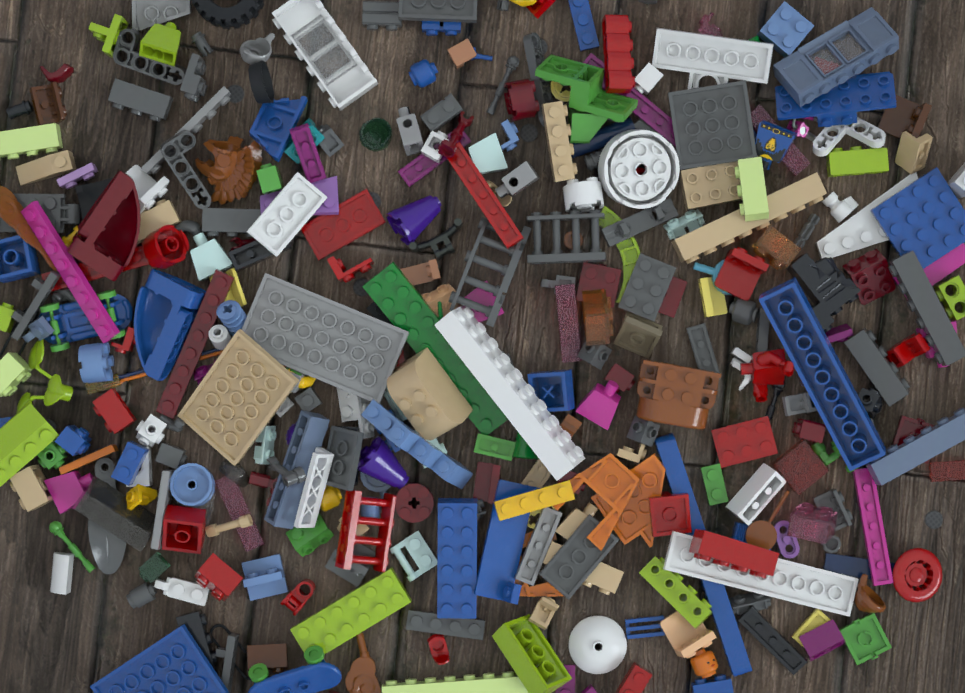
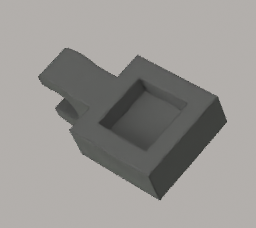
[540,275,576,297]

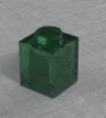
[138,552,171,583]

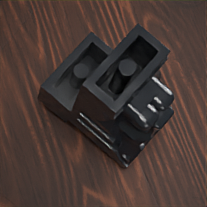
[785,253,861,333]

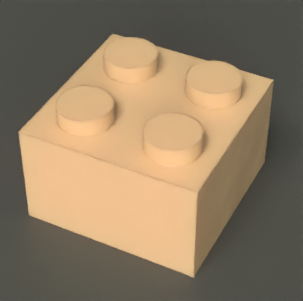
[9,464,53,512]

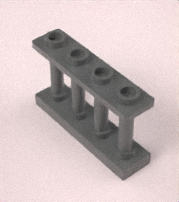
[526,210,607,265]

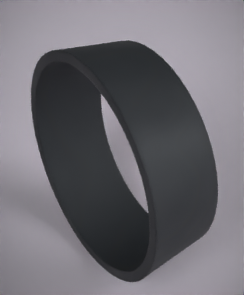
[248,61,274,104]

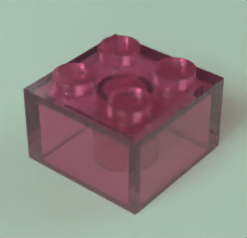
[787,503,838,544]

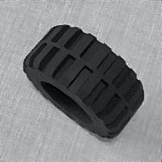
[191,0,264,29]

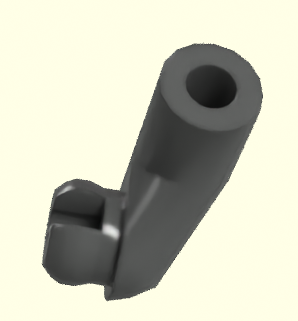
[174,220,201,236]
[51,288,76,303]

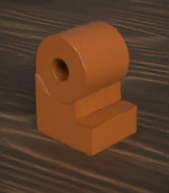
[560,413,582,438]

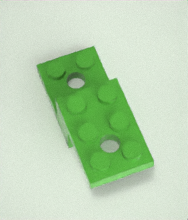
[535,55,638,122]

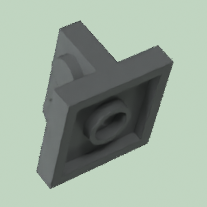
[325,544,375,587]

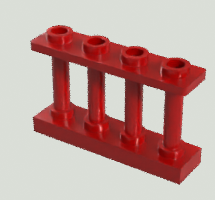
[335,489,397,572]

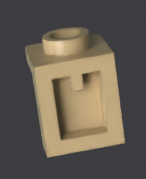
[615,443,647,463]

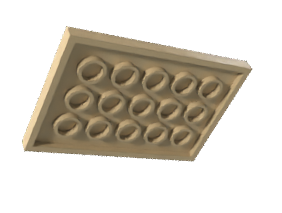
[177,329,299,466]

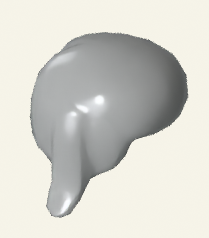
[240,33,275,65]

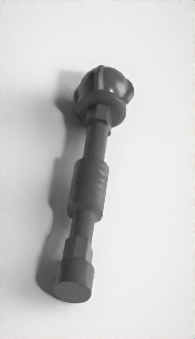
[487,56,519,115]

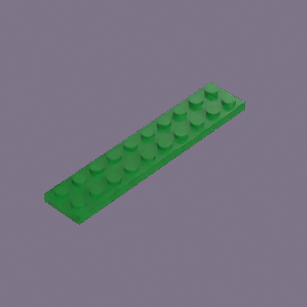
[362,262,508,435]

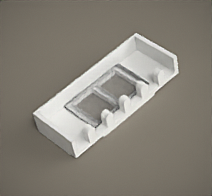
[272,0,378,110]

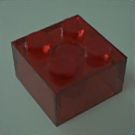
[771,439,829,495]

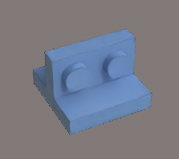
[241,554,289,601]

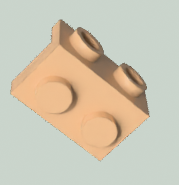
[421,284,461,317]

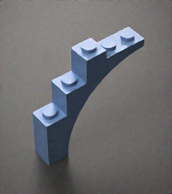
[361,399,473,489]

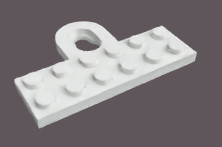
[652,28,774,89]

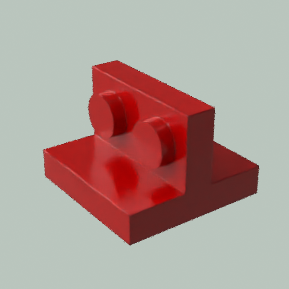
[648,491,692,537]

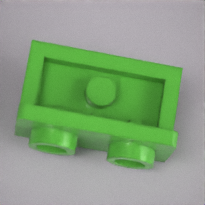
[286,513,334,557]

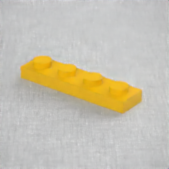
[494,480,575,521]

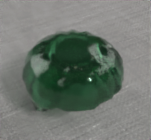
[358,117,392,152]

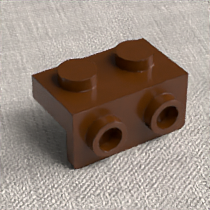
[29,81,67,126]

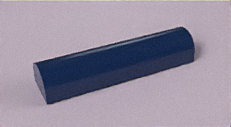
[569,117,635,159]

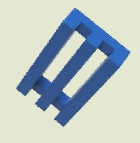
[625,615,665,639]

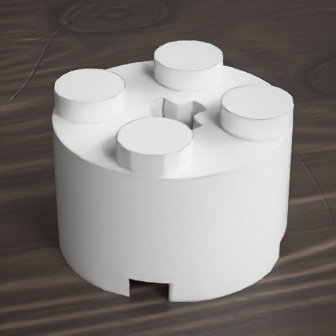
[563,177,604,213]

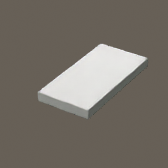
[247,172,327,257]

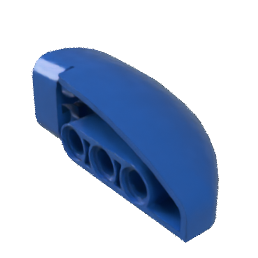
[134,269,206,381]

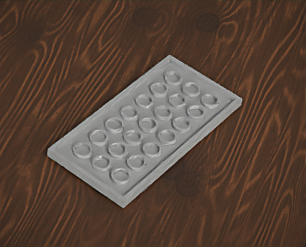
[242,273,410,404]

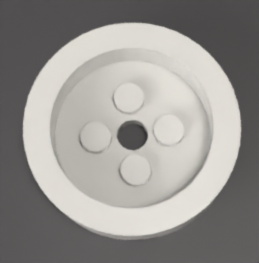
[598,129,680,209]

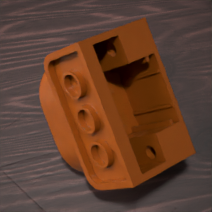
[636,359,722,430]

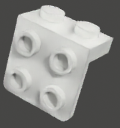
[126,165,170,213]

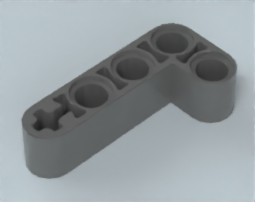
[113,28,187,85]
[160,130,211,209]

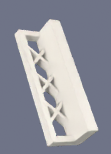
[294,447,334,528]

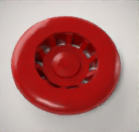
[892,548,942,602]

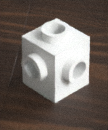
[136,414,167,447]

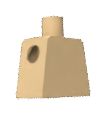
[555,502,598,540]

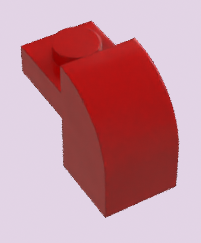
[886,333,931,368]

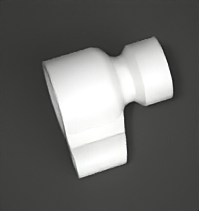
[822,191,859,223]

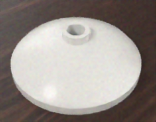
[568,615,627,674]

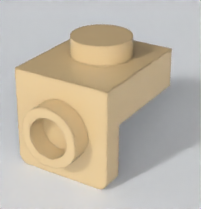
[528,597,559,630]

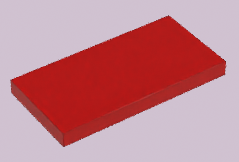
[301,188,386,261]

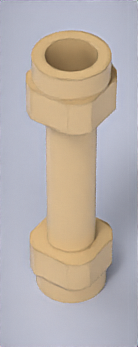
[205,514,253,537]

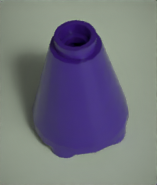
[357,436,409,489]

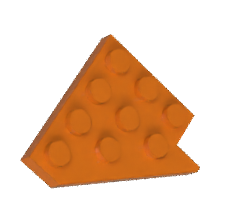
[591,453,666,548]

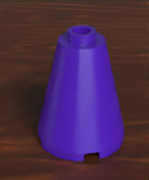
[386,195,442,246]

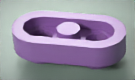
[774,520,800,559]

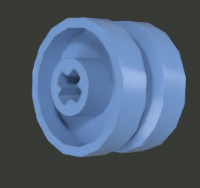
[170,463,216,507]

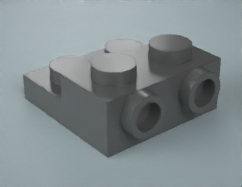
[180,53,208,103]

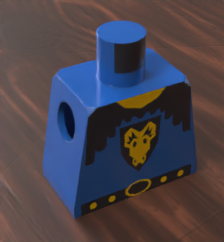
[755,120,798,170]

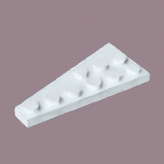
[816,172,918,259]

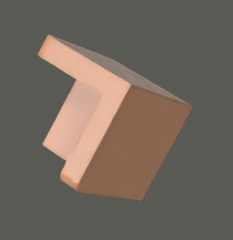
[447,38,477,69]

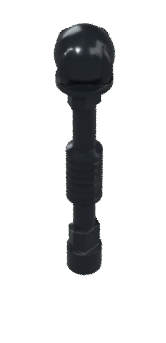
[765,380,786,421]

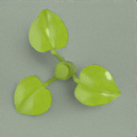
[16,339,73,414]

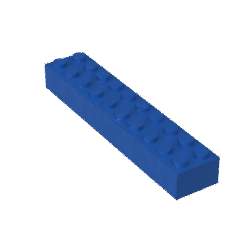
[758,277,886,471]

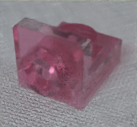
[698,12,723,37]

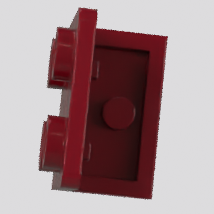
[842,249,896,305]

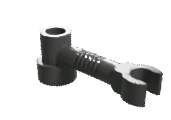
[266,456,306,487]

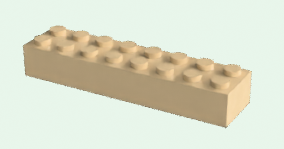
[671,172,827,264]

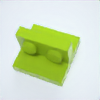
[89,14,129,58]

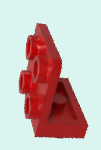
[714,247,769,301]

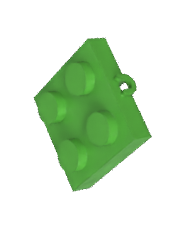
[839,613,892,665]

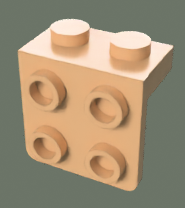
[660,611,717,659]

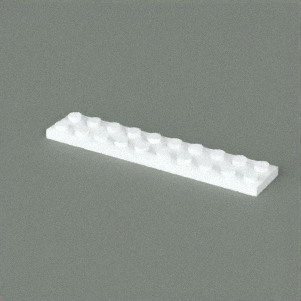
[663,531,859,617]

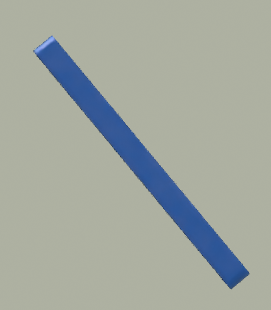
[654,433,752,677]

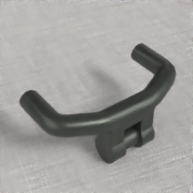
[409,218,463,261]

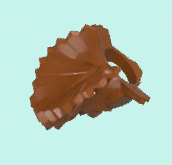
[195,136,263,205]

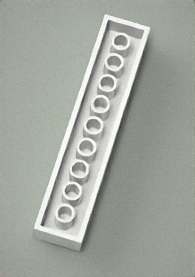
[435,305,586,481]

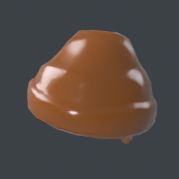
[854,574,886,613]

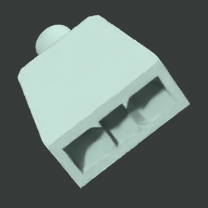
[468,133,508,174]
[190,232,234,281]

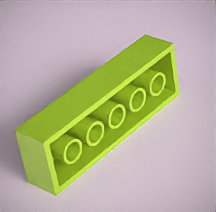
[290,567,412,654]

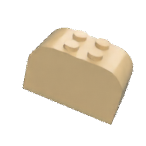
[387,348,473,441]

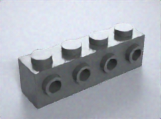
[844,327,911,407]

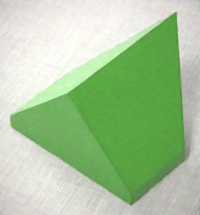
[568,109,608,144]

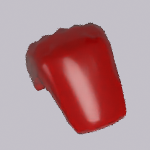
[427,634,450,665]

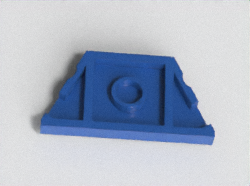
[249,96,308,162]

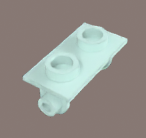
[663,209,705,240]
[253,425,276,465]

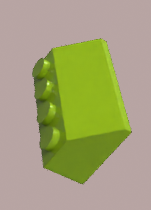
[0,403,59,487]
[492,614,572,693]

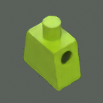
[139,22,181,67]

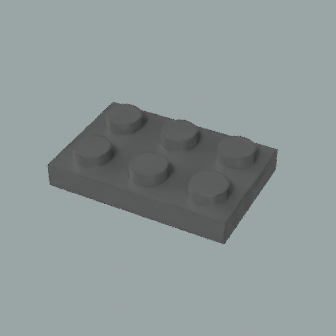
[618,253,677,322]
[326,426,364,491]

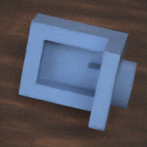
[500,119,519,152]

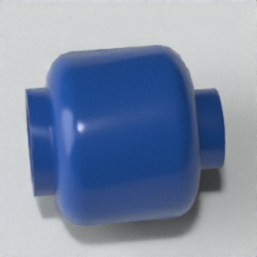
[408,59,438,88]

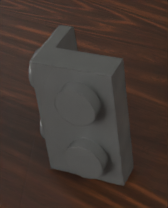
[812,488,853,534]

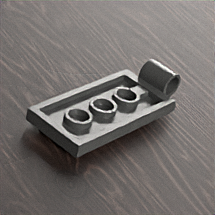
[0,193,81,233]

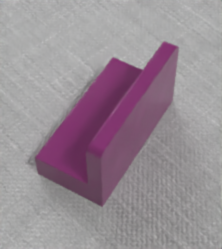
[799,620,845,661]

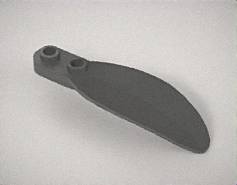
[88,458,127,575]

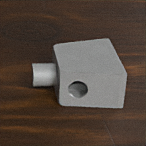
[396,107,424,156]
[495,161,540,199]

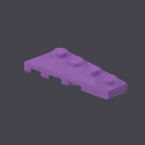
[260,176,339,215]

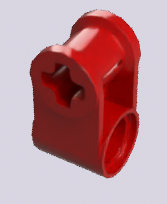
[280,579,316,616]

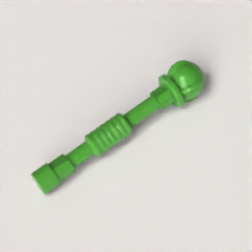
[49,521,95,573]

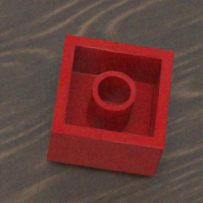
[162,504,206,554]
[195,553,243,602]

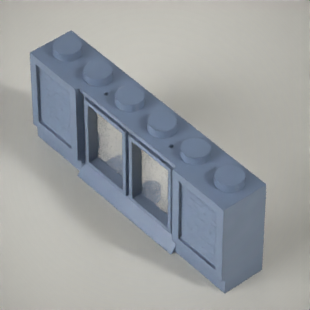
[773,7,899,107]

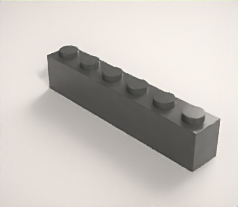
[888,250,965,366]

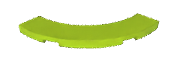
[599,206,640,304]

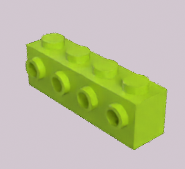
[639,556,713,629]

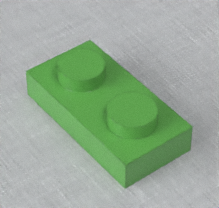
[474,433,516,461]
[700,463,728,506]

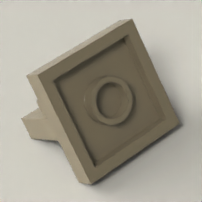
[613,311,663,359]

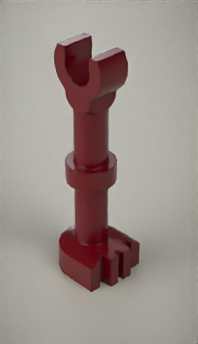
[438,111,474,158]

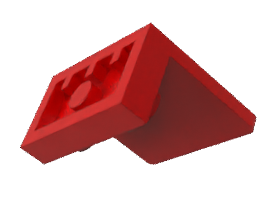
[327,256,374,283]

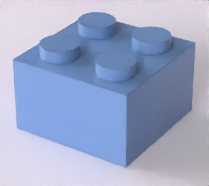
[757,1,814,58]

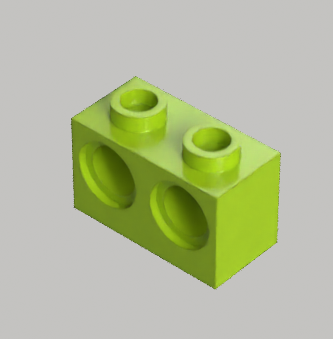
[934,275,965,321]

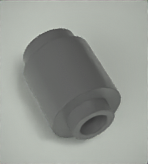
[126,582,157,609]

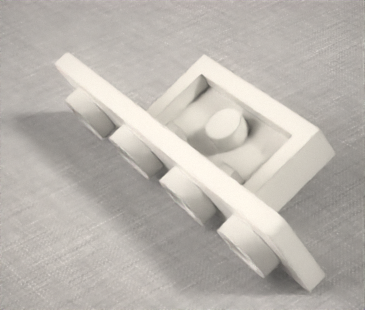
[337,388,375,439]

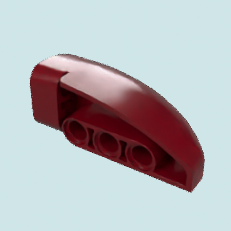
[67,170,140,282]

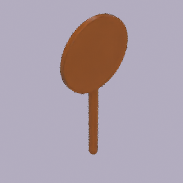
[745,490,789,550]

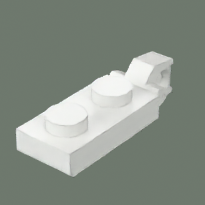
[154,577,210,606]

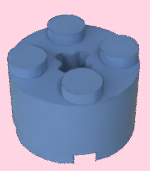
[78,342,114,383]

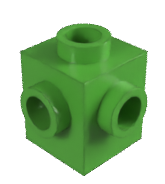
[37,440,68,469]

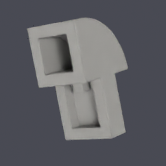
[782,392,817,416]

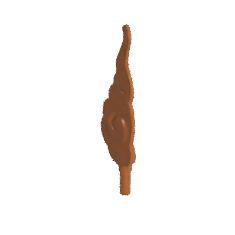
[0,186,58,272]
[345,632,382,693]

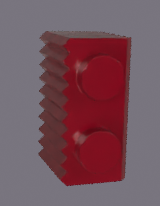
[791,419,826,444]

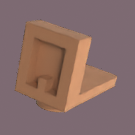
[400,259,441,286]

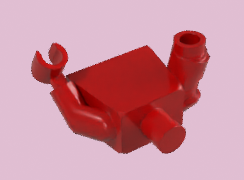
[740,349,794,402]

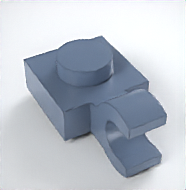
[22,316,55,343]

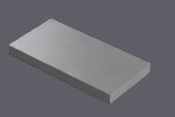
[151,469,175,550]

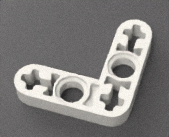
[813,117,886,157]

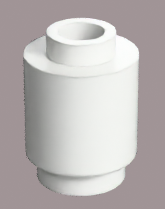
[208,325,232,350]

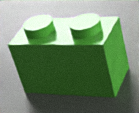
[256,163,284,195]

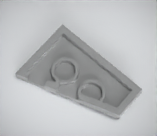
[132,0,191,31]

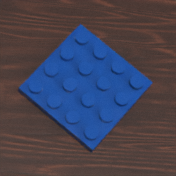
[870,167,965,269]

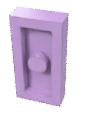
[57,163,98,189]

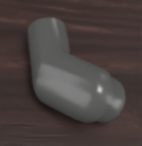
[159,414,185,432]

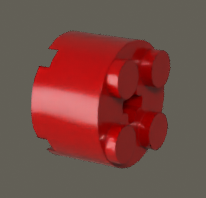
[142,225,189,269]

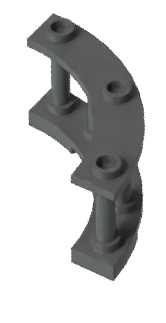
[448,217,532,327]

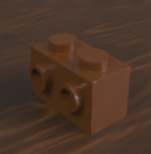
[247,643,288,673]

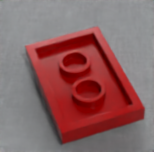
[711,415,778,468]

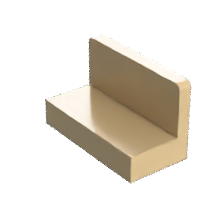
[895,131,933,174]

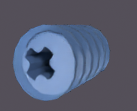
[216,300,247,337]

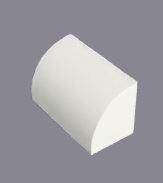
[50,552,74,595]

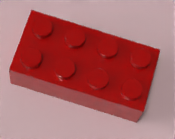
[689,529,779,579]

